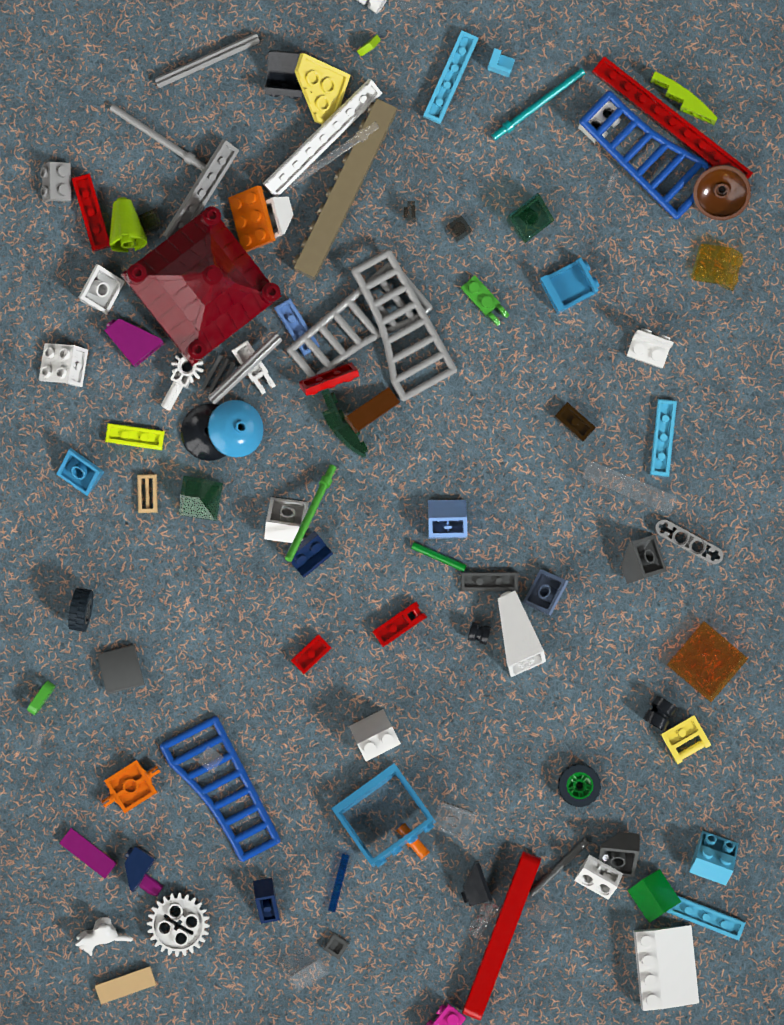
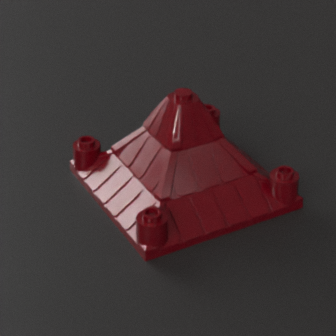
[121,206,281,366]

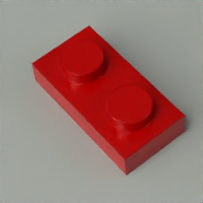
[291,634,332,674]

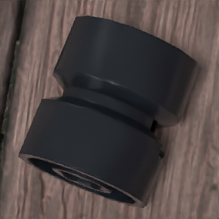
[643,696,678,731]

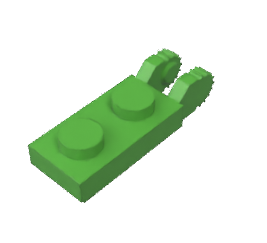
[461,275,509,326]

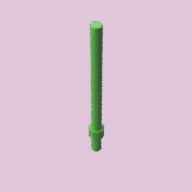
[285,465,336,562]

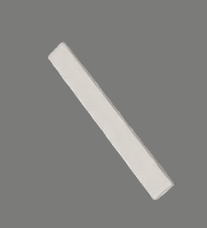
[262,79,382,197]

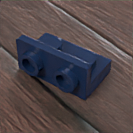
[285,531,333,578]

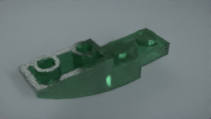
[321,389,368,459]

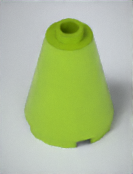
[109,197,147,253]

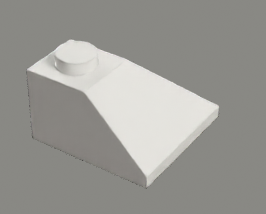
[266,197,293,238]

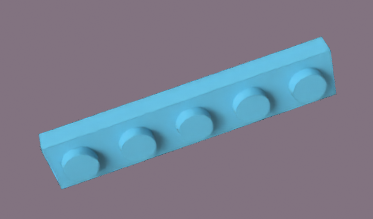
[423,30,479,125]

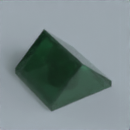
[507,193,554,243]

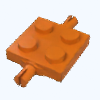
[101,760,161,813]

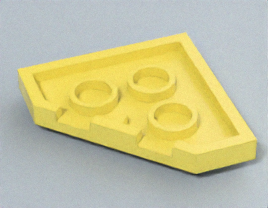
[294,53,350,125]

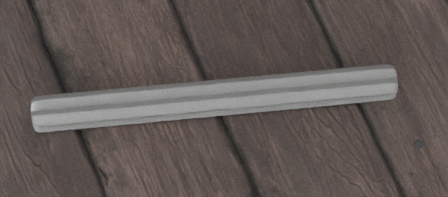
[155,33,260,88]

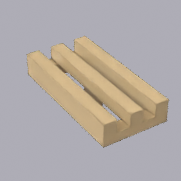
[137,474,158,513]

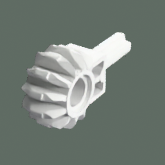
[161,353,204,411]

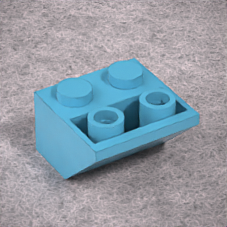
[689,830,739,886]

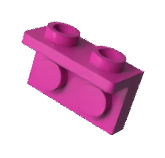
[426,1003,466,1025]

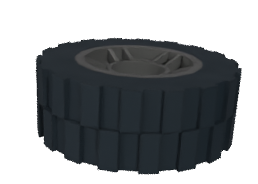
[68,588,93,632]

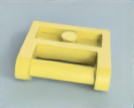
[660,715,711,764]

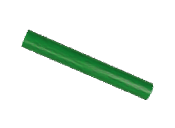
[411,542,467,572]

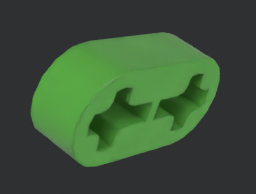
[27,680,56,716]

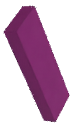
[59,828,117,879]

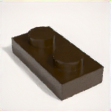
[554,402,596,442]

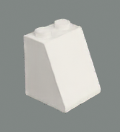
[349,709,401,761]

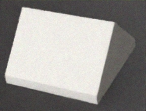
[78,264,125,315]

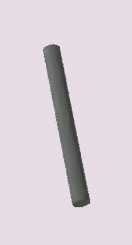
[530,838,590,896]

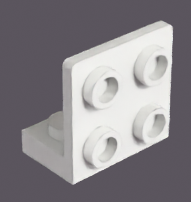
[627,328,674,368]
[39,343,88,387]

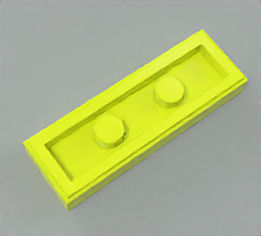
[105,423,165,450]

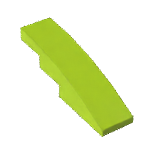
[650,71,717,125]

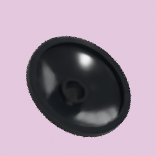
[181,404,226,461]

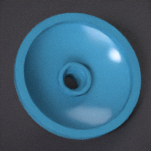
[208,400,264,458]

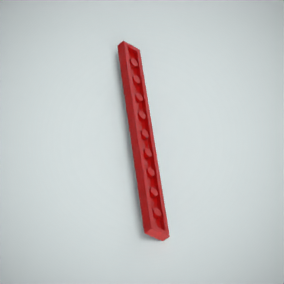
[592,56,753,179]

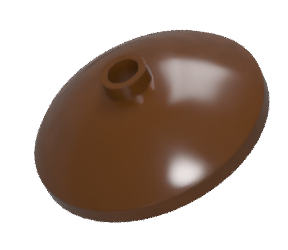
[693,165,751,220]

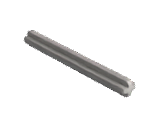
[208,333,282,405]

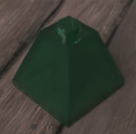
[179,476,223,521]

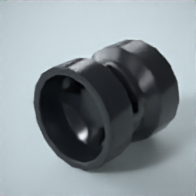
[468,622,491,645]

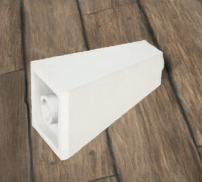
[498,591,546,677]

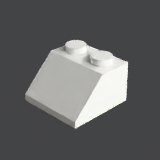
[264,497,309,543]

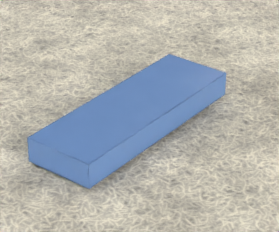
[274,298,320,356]

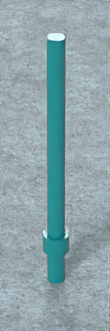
[491,68,585,141]

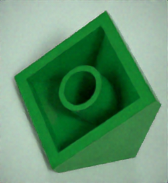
[628,869,681,923]

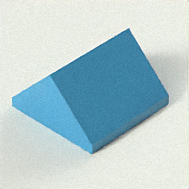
[56,448,105,496]

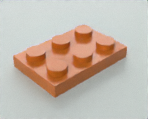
[228,186,276,252]

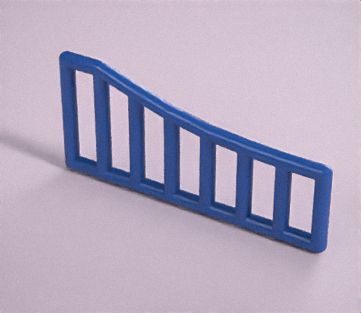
[579,91,712,220]
[160,716,281,862]

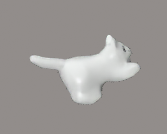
[75,917,133,956]

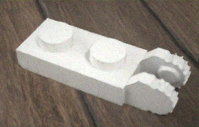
[232,340,276,395]

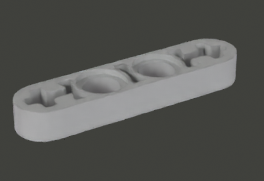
[655,520,723,565]

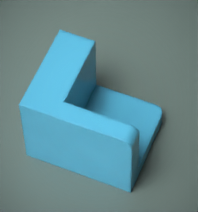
[488,48,515,77]

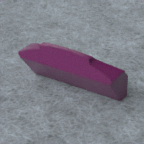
[139,874,164,897]

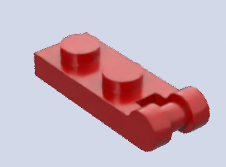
[372,601,427,647]

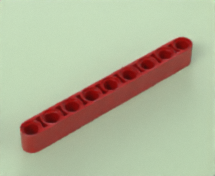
[462,851,541,1021]

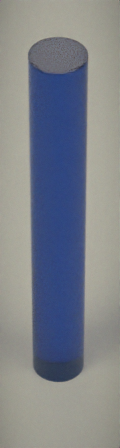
[328,854,350,912]

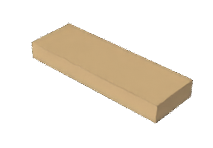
[95,966,157,1004]

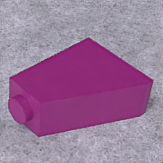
[104,318,164,368]

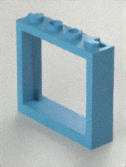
[331,763,436,867]

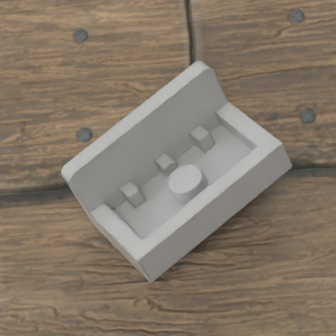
[40,161,72,202]

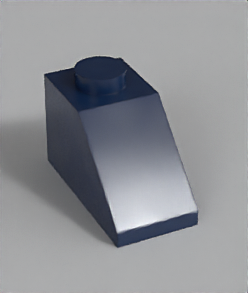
[125,846,157,892]
[253,878,280,924]

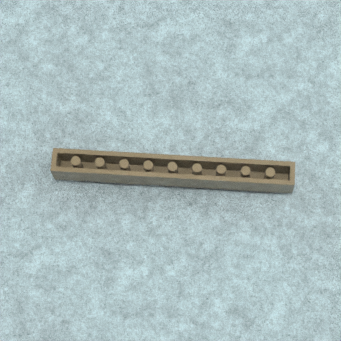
[292,99,397,280]

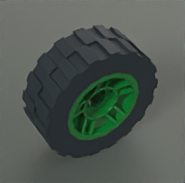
[558,764,601,807]

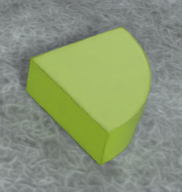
[357,35,381,56]

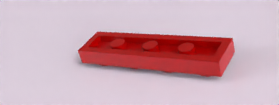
[71,173,111,252]

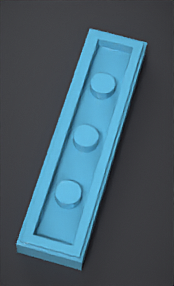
[650,399,677,477]
[667,895,746,941]

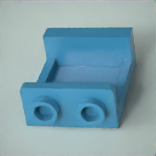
[539,257,600,314]

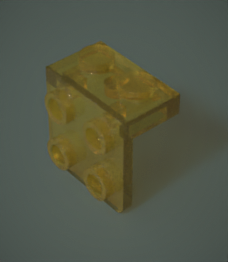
[691,244,743,291]

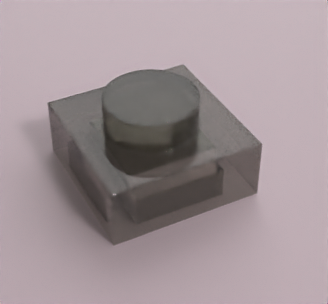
[404,201,416,224]
[446,216,472,242]

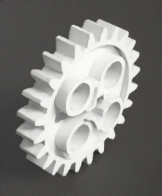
[147,892,210,957]

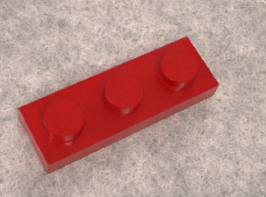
[299,362,359,396]

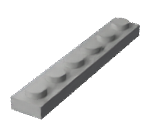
[163,139,239,239]

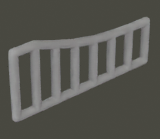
[351,249,457,401]
[287,262,433,378]

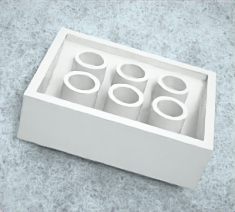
[633,925,699,1011]

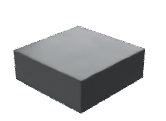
[323,932,350,959]

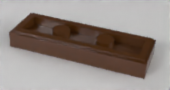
[344,387,400,433]

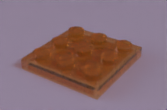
[667,621,748,703]

